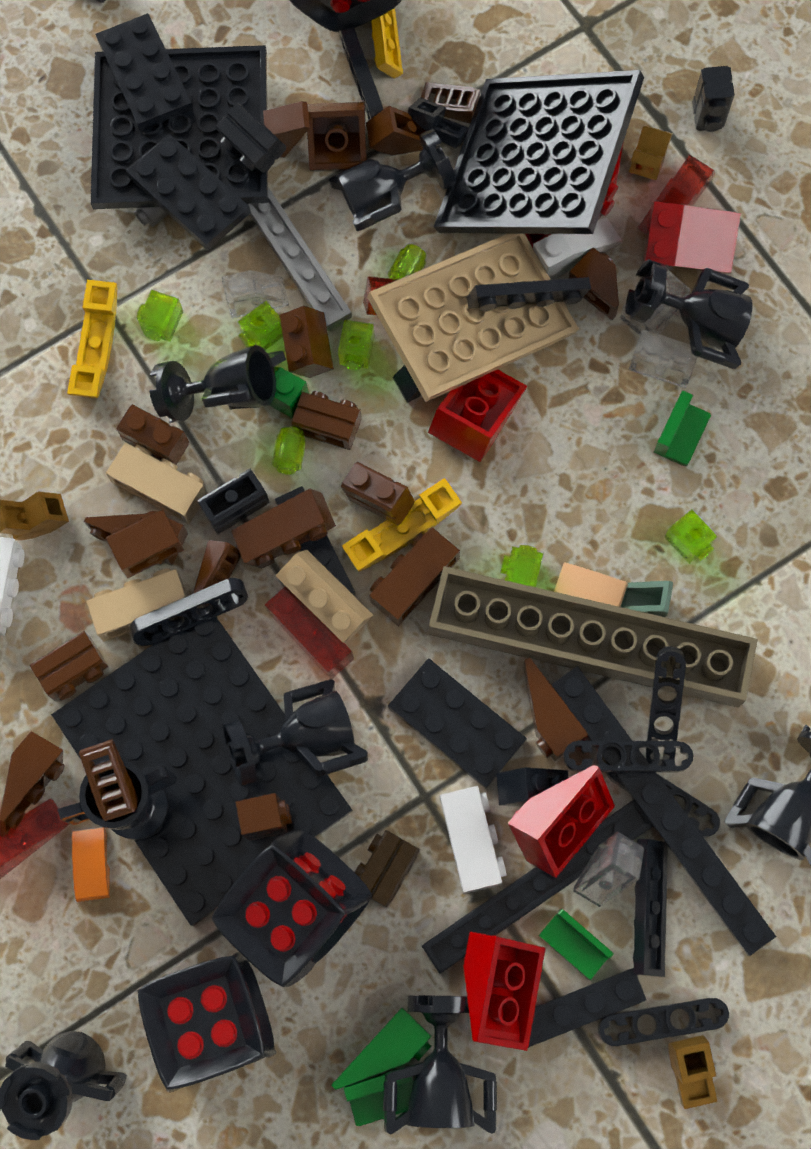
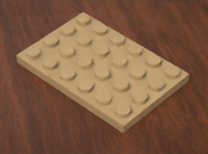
[367,234,579,402]

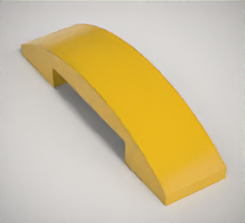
[67,279,118,398]
[342,478,462,572]

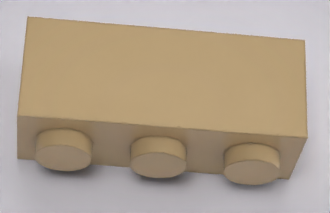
[106,443,208,524]
[276,550,373,643]
[86,568,187,642]

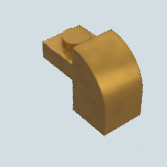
[629,125,673,180]
[0,491,69,540]
[668,1035,718,1109]

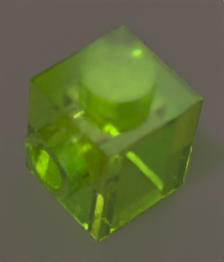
[137,290,184,342]
[238,301,283,350]
[338,320,375,370]
[665,509,717,564]
[500,545,543,587]

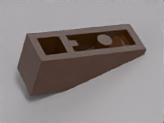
[523,657,588,761]

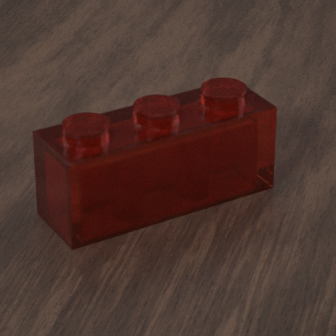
[265,586,354,679]

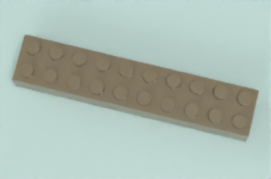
[429,566,758,708]

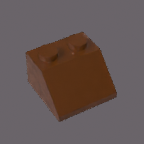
[307,102,367,170]

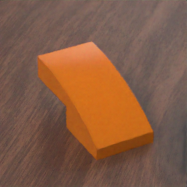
[72,827,110,902]

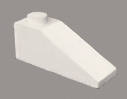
[533,218,622,280]

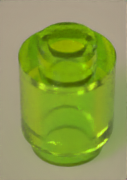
[387,244,427,283]
[272,427,306,475]

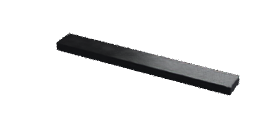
[422,800,653,974]

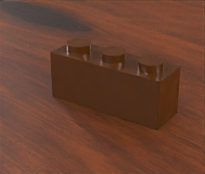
[231,488,336,568]
[369,527,460,627]

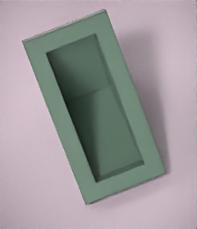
[621,581,673,617]

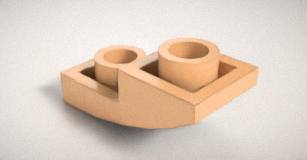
[554,562,628,607]

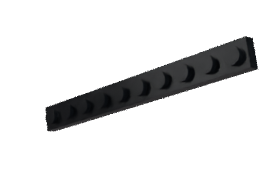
[551,666,777,956]

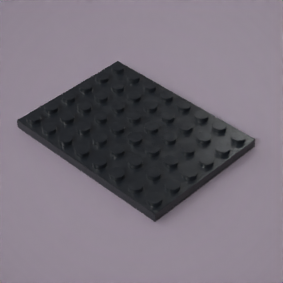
[51,617,353,926]

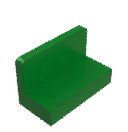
[653,390,711,466]
[538,909,614,980]
[344,1067,414,1126]

